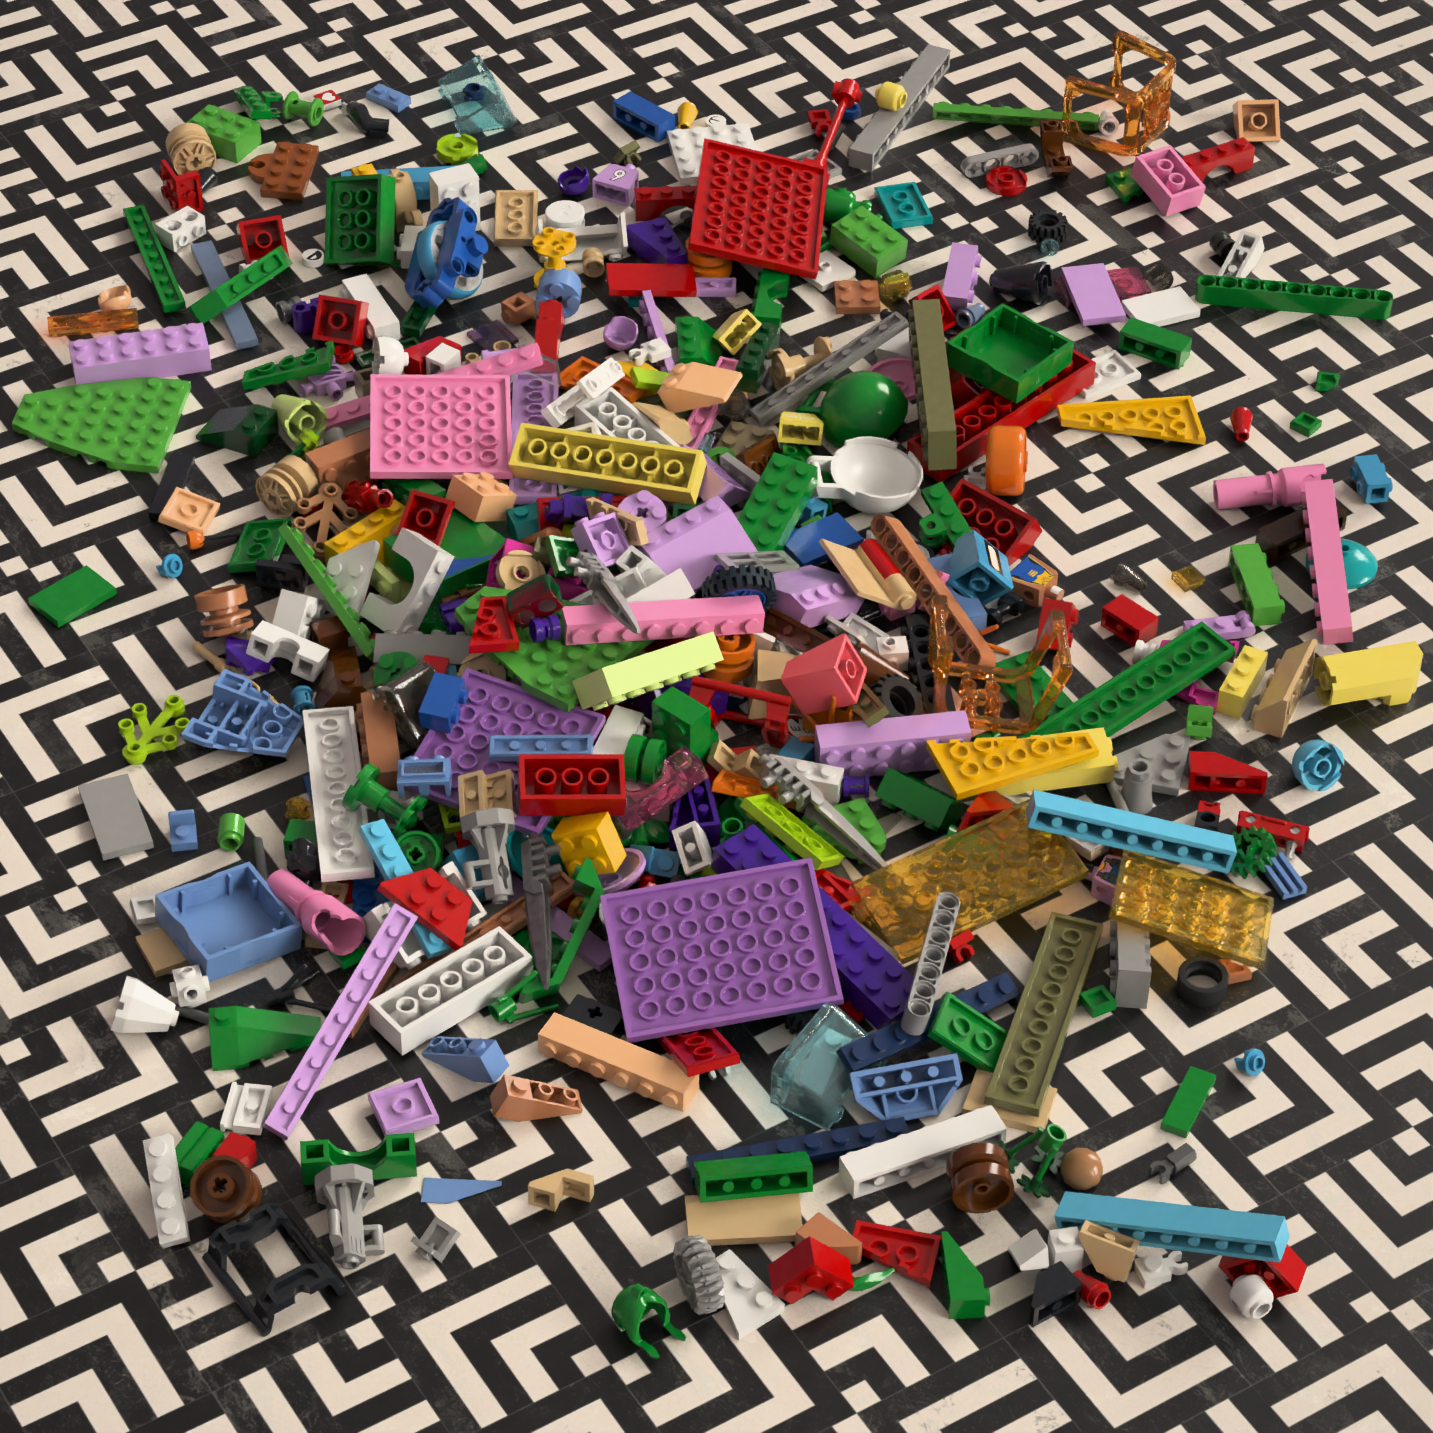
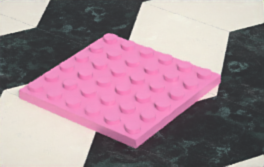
[370,374,513,479]

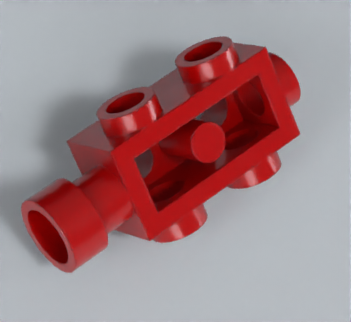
[341,480,393,515]

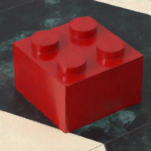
[312,294,369,347]

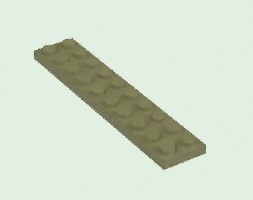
[984,912,1104,1117]

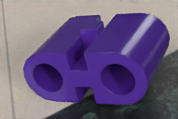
[292,297,319,334]
[438,597,468,635]

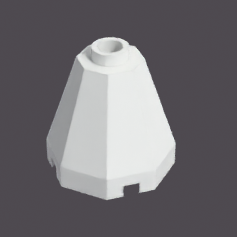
[111,976,179,1033]

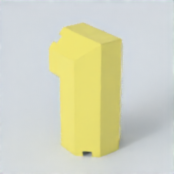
[1313,641,1423,706]

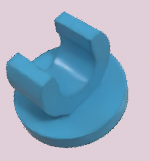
[156,554,183,578]
[1234,1048,1265,1076]

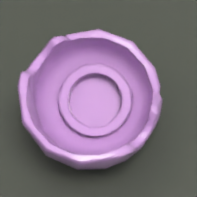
[603,316,638,351]

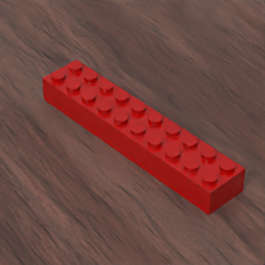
[907,349,1096,482]

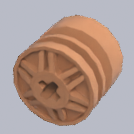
[194,584,254,637]

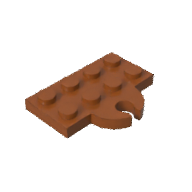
[248,142,319,201]

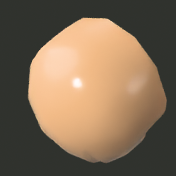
[97,285,132,314]

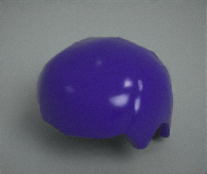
[558,166,590,196]

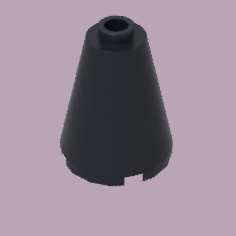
[989,261,1053,306]

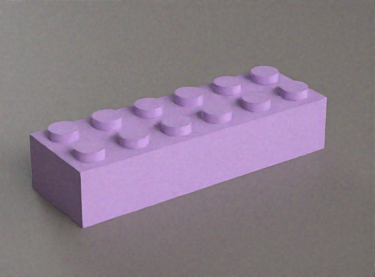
[68,322,212,385]
[814,710,971,777]

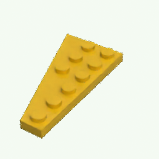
[1057,395,1206,445]
[926,732,1099,801]

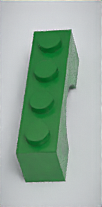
[750,268,790,330]
[300,1133,417,1185]

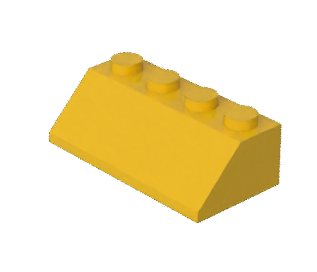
[324,499,406,567]

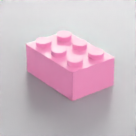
[1131,145,1206,217]

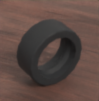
[1176,956,1229,1007]

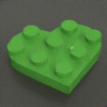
[802,798,887,864]

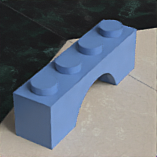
[927,553,987,631]

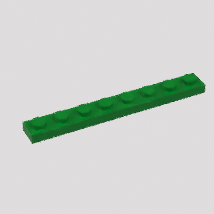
[123,205,186,313]

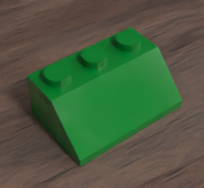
[675,316,722,367]
[875,768,970,832]

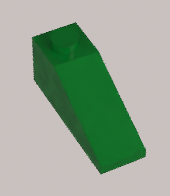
[940,1231,990,1319]

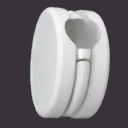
[545,200,585,229]

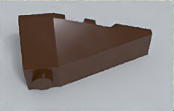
[314,646,364,711]

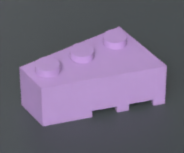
[942,242,982,310]

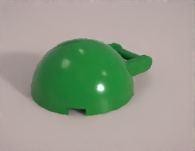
[795,371,908,448]

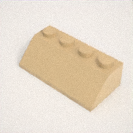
[1251,639,1317,738]

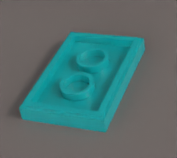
[874,182,933,229]

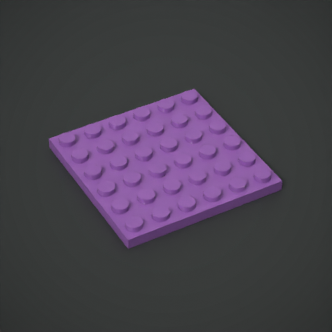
[404,668,606,837]

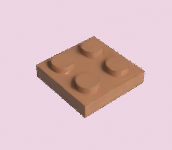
[834,280,880,315]

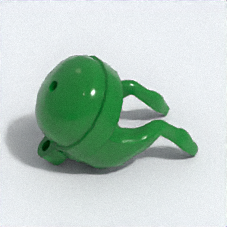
[611,1283,686,1360]

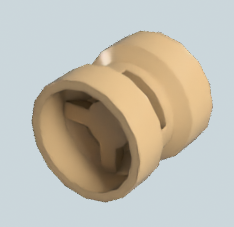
[582,247,605,278]

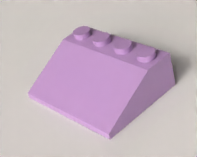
[637,495,758,593]
[770,565,865,628]

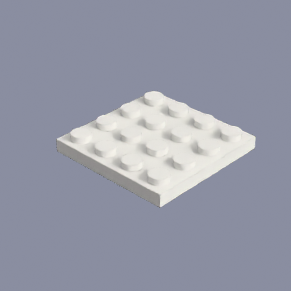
[667,123,757,185]

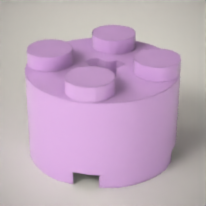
[618,490,666,547]

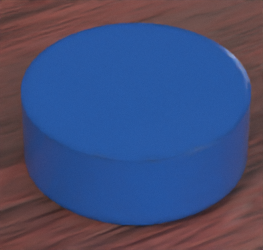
[842,103,861,120]

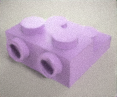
[570,512,630,567]

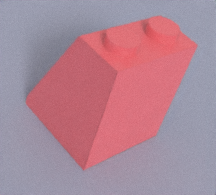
[781,633,867,715]

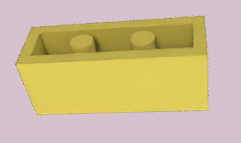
[1216,645,1268,719]

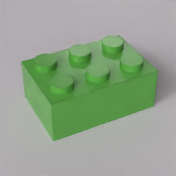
[186,104,262,163]
[829,206,908,279]

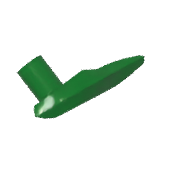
[849,1267,895,1291]

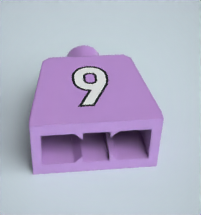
[592,164,639,207]

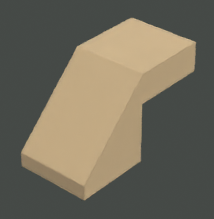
[707,740,765,780]
[528,1168,594,1212]

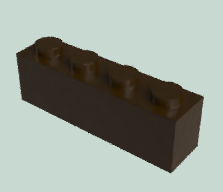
[1255,502,1348,563]

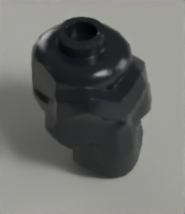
[286,838,321,887]

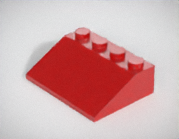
[926,478,1043,566]

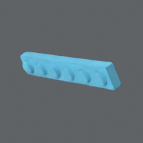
[358,819,453,959]

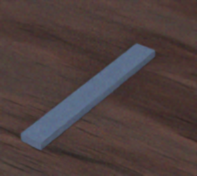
[191,240,259,350]

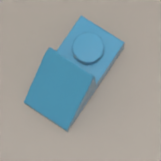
[630,844,681,878]

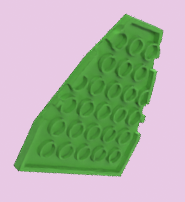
[12,377,191,474]
[455,586,654,712]

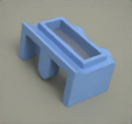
[397,755,452,798]

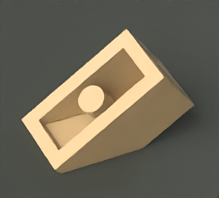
[1078,1220,1140,1282]

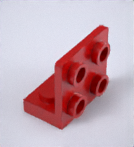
[159,159,204,212]

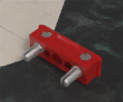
[1237,810,1310,860]

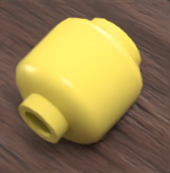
[875,81,907,111]

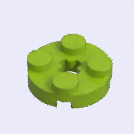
[436,134,478,166]

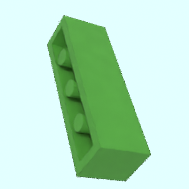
[1228,543,1285,626]

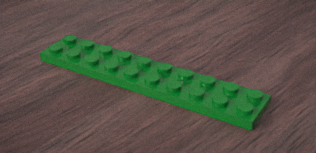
[1018,621,1236,739]

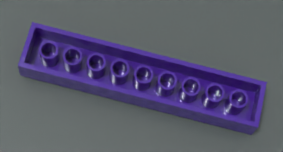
[711,824,914,1030]

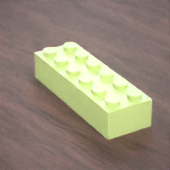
[572,632,724,711]

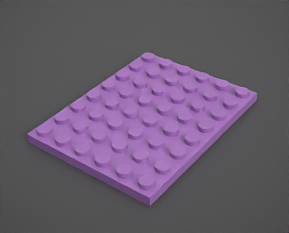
[600,858,844,1043]

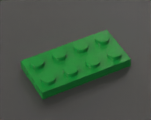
[985,651,1073,728]

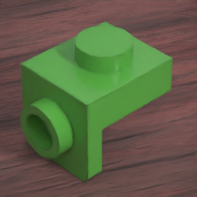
[1186,704,1213,740]

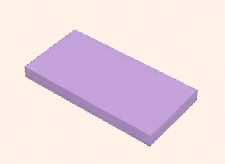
[1061,263,1126,326]

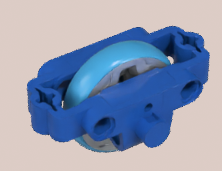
[405,197,488,308]

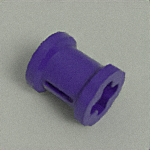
[843,774,869,798]

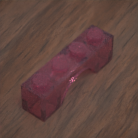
[610,746,708,835]

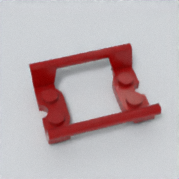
[689,676,792,749]

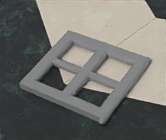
[713,550,799,572]

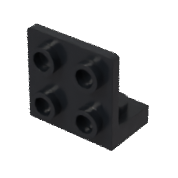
[255,554,316,593]

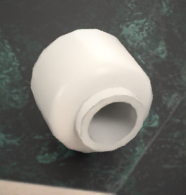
[1230,1274,1274,1319]

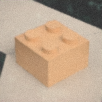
[445,472,517,522]

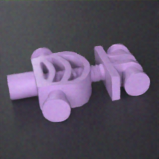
[295,356,356,401]

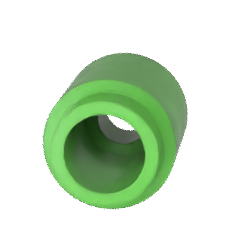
[217,813,245,851]

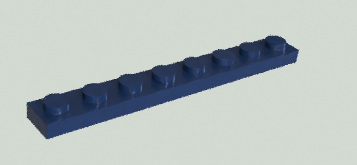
[836,972,1021,1073]
[686,1117,910,1185]

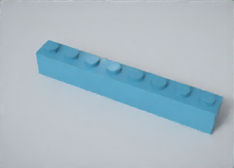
[1025,789,1237,874]
[1054,1191,1290,1263]

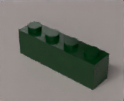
[735,322,780,394]

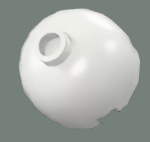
[372,336,409,375]

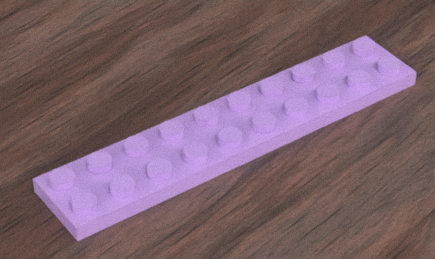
[509,371,559,506]

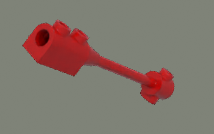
[803,78,863,185]

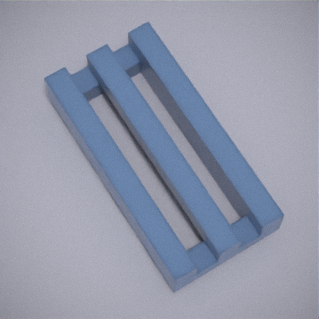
[1264,852,1307,900]

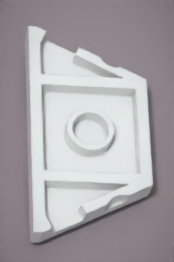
[318,540,380,621]

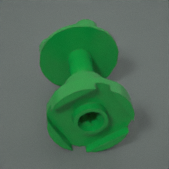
[342,763,428,840]

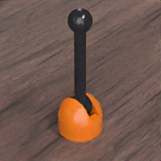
[186,529,243,550]

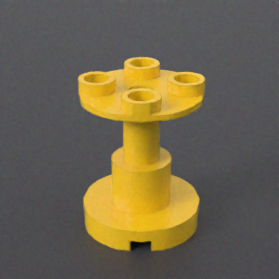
[532,227,576,290]

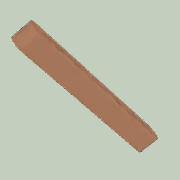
[870,514,996,673]

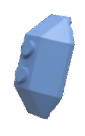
[849,1053,963,1121]

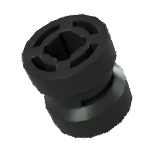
[1209,231,1235,260]

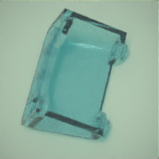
[437,55,518,135]
[770,1002,887,1131]

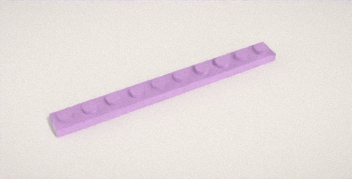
[262,903,418,1140]

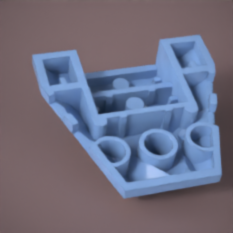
[181,669,304,757]

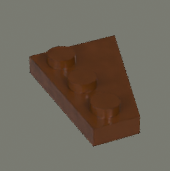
[736,434,781,476]

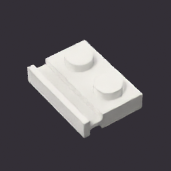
[220,1082,273,1135]

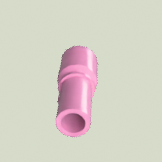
[1213,463,1327,510]
[266,869,366,955]

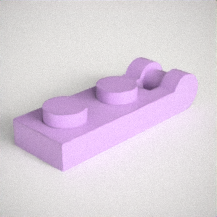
[1183,610,1256,640]

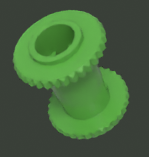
[283,91,324,127]

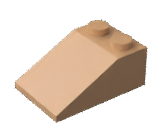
[657,362,742,413]

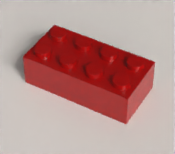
[517,754,626,816]

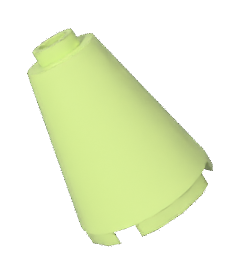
[271,394,327,444]

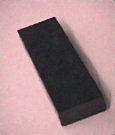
[148,454,195,520]

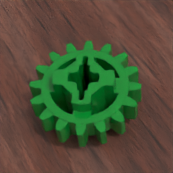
[1229,825,1277,879]

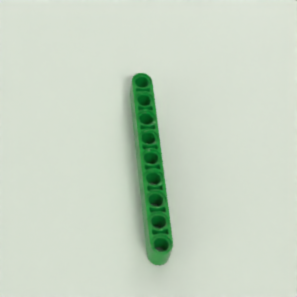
[1195,275,1393,320]

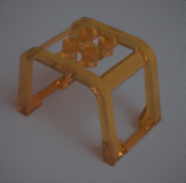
[1061,30,1177,156]
[927,594,1073,734]

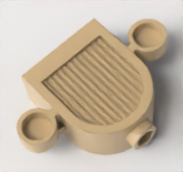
[387,168,423,233]

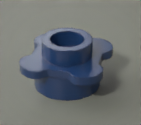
[463,83,484,101]

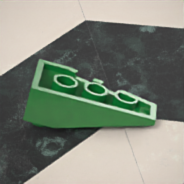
[209,1006,321,1071]

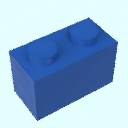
[418,672,469,734]

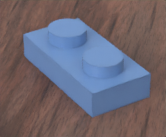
[366,84,411,113]

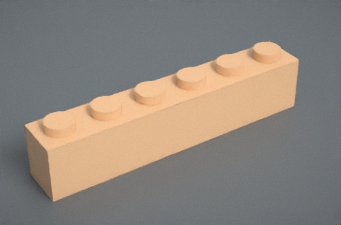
[538,1012,699,1112]

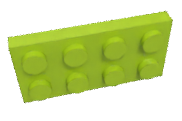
[740,793,845,870]

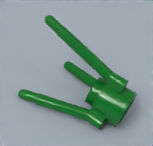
[488,970,559,1025]

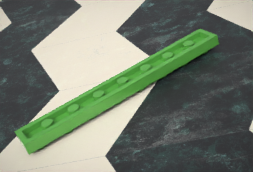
[933,101,1099,131]
[278,523,375,662]

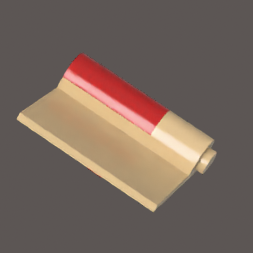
[819,538,917,610]

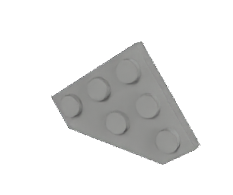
[1114,733,1191,796]

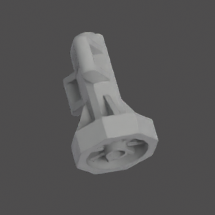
[460,808,515,905]
[315,1163,385,1270]

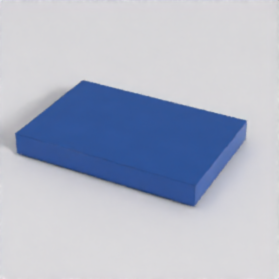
[783,512,864,567]

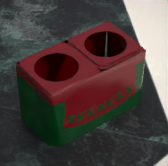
[506,574,564,630]

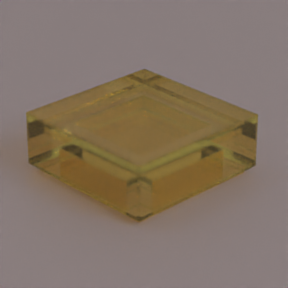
[1171,565,1205,592]

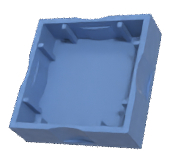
[155,861,302,983]

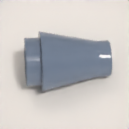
[955,303,985,328]

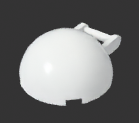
[806,436,923,514]

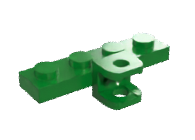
[234,86,283,120]
[919,482,971,550]

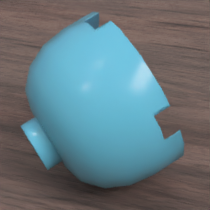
[1292,739,1344,791]

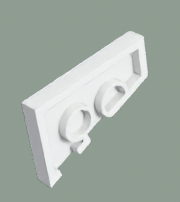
[716,1249,785,1340]

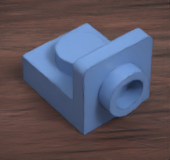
[168,809,198,852]

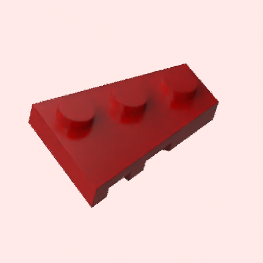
[469,596,519,654]
[852,1220,941,1288]

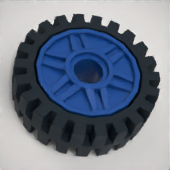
[701,564,777,611]

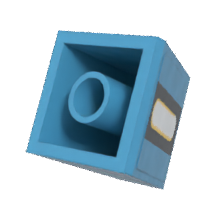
[947,529,1014,606]

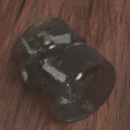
[718,388,751,422]

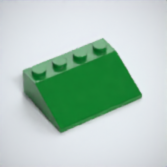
[324,174,396,266]

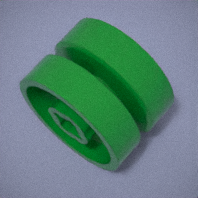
[624,734,667,786]
[396,831,444,873]

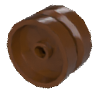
[946,1142,1014,1214]
[190,1155,262,1225]

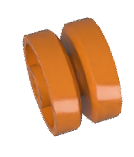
[685,236,733,278]
[700,634,756,683]

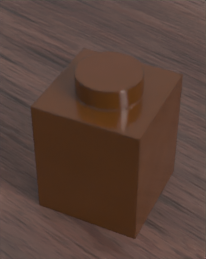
[310,616,351,654]

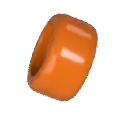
[985,425,1028,496]

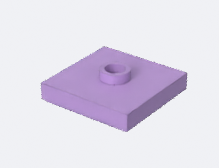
[368,1078,439,1136]

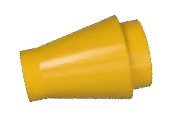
[677,102,698,129]

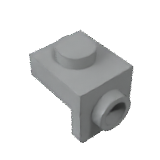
[411,1216,461,1263]

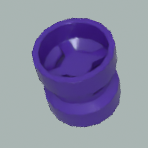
[529,614,561,643]

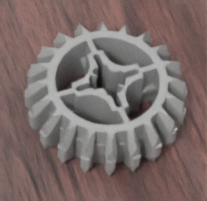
[673,1235,725,1315]

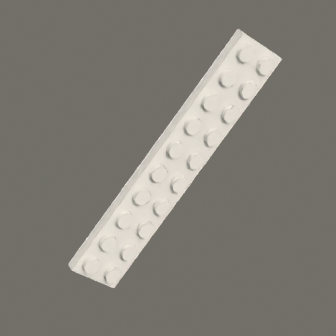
[303,706,375,882]

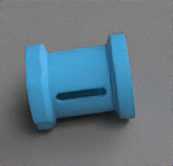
[291,685,316,718]

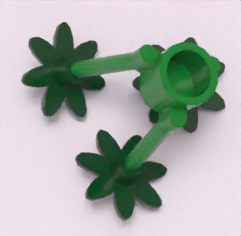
[992,1124,1067,1199]

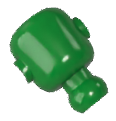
[823,186,872,226]

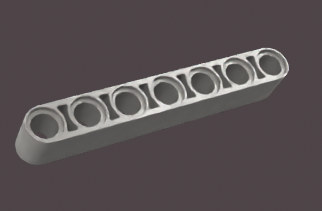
[901,892,960,1036]

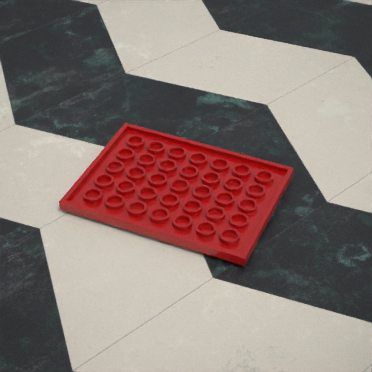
[688,138,828,280]

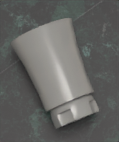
[1121,758,1153,815]

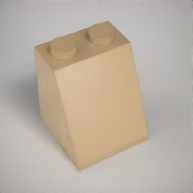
[748,649,799,719]

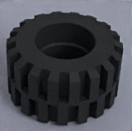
[868,673,926,718]

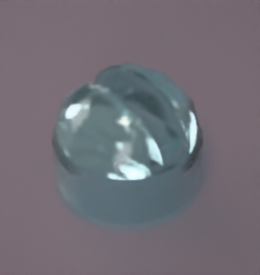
[1040,238,1059,256]

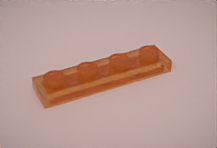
[47,308,139,337]

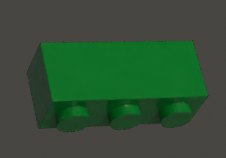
[1118,317,1192,370]

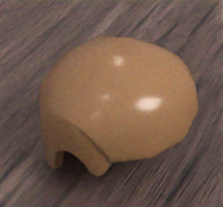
[1060,1148,1103,1190]

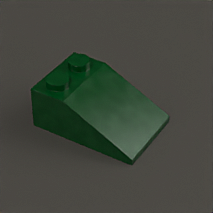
[196,404,279,458]

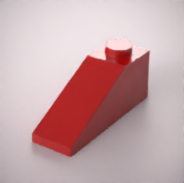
[1187,751,1268,794]
[957,791,1018,835]

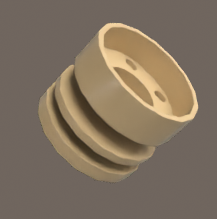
[165,123,217,175]
[255,455,319,518]

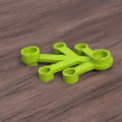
[118,695,190,765]

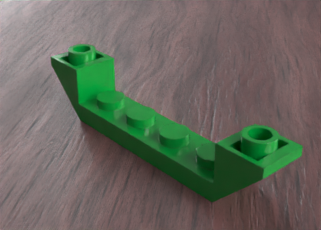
[188,245,293,324]
[518,857,605,1004]

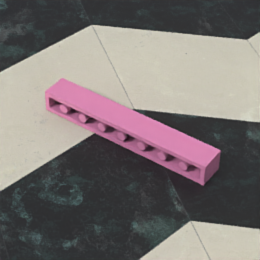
[1300,479,1353,645]
[560,595,765,645]

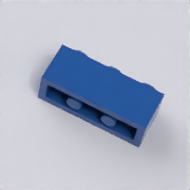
[613,91,675,143]

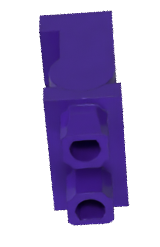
[544,493,612,529]

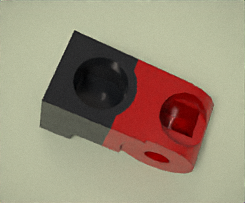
[1194,800,1221,832]

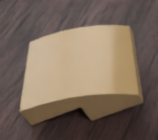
[458,769,517,818]

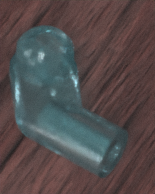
[697,432,716,454]

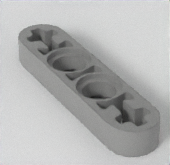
[961,144,1039,178]

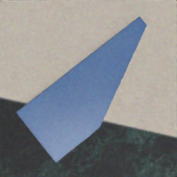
[421,1178,502,1203]

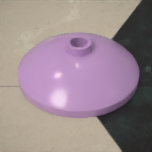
[572,848,646,897]

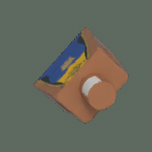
[1010,554,1064,607]

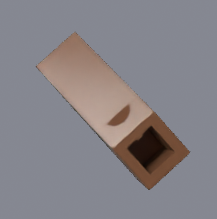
[490,1074,583,1122]

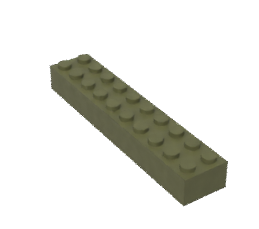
[908,299,957,470]

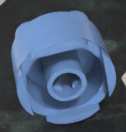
[536,268,582,318]

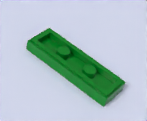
[1160,1066,1216,1138]

